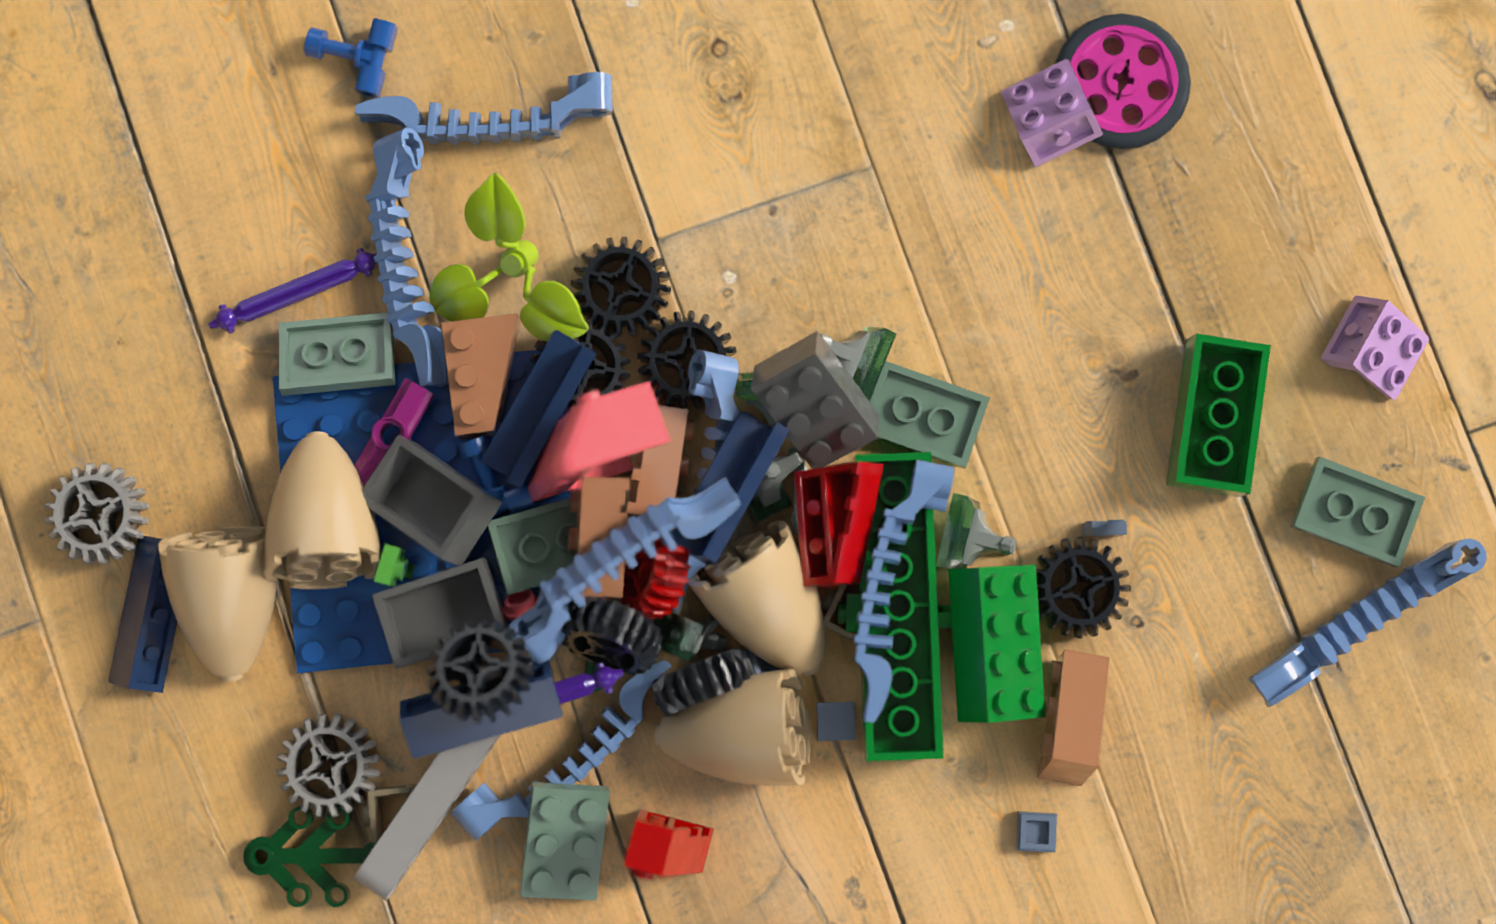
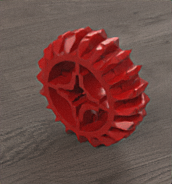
[621,529,691,619]

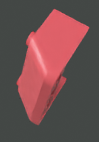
[527,382,670,502]

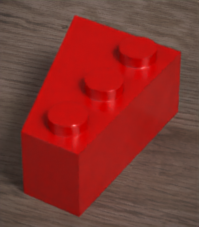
[794,462,883,587]
[624,809,714,880]

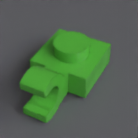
[374,544,416,586]

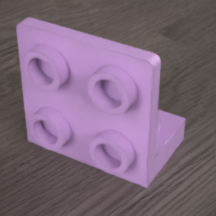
[1002,59,1103,167]
[1320,295,1429,400]

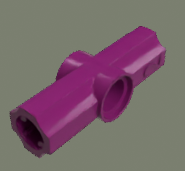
[355,378,435,486]

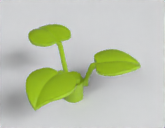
[429,173,589,342]

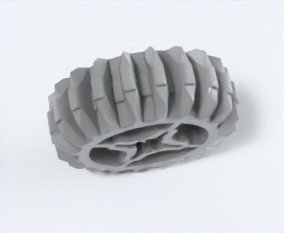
[44,463,150,564]
[276,714,381,817]

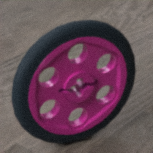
[1055,13,1191,149]

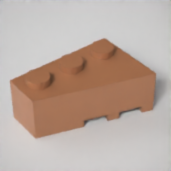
[442,313,521,440]
[626,405,695,518]
[568,477,630,599]
[1037,649,1110,786]

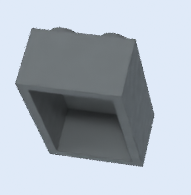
[751,331,879,469]
[362,435,503,566]
[372,558,509,668]

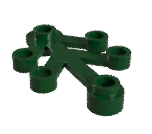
[243,806,377,907]

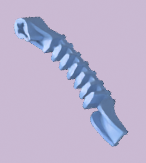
[355,72,612,145]
[365,127,449,387]
[672,350,739,614]
[853,459,954,722]
[509,477,741,664]
[1248,539,1487,707]
[450,659,672,841]

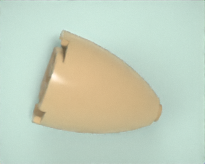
[264,431,382,590]
[689,520,825,677]
[159,526,277,682]
[654,669,811,786]

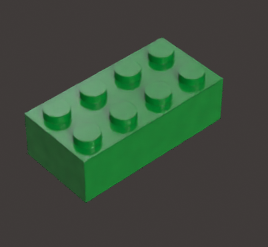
[1166,333,1271,497]
[948,565,1046,723]

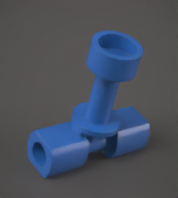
[304,18,398,98]
[457,435,537,516]

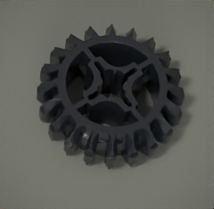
[571,237,671,337]
[637,311,737,411]
[530,317,631,412]
[1036,537,1131,638]
[561,596,663,675]
[426,618,534,725]
[651,648,753,715]

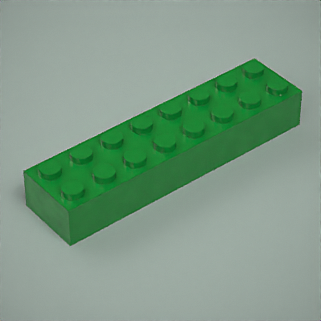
[852,452,944,761]

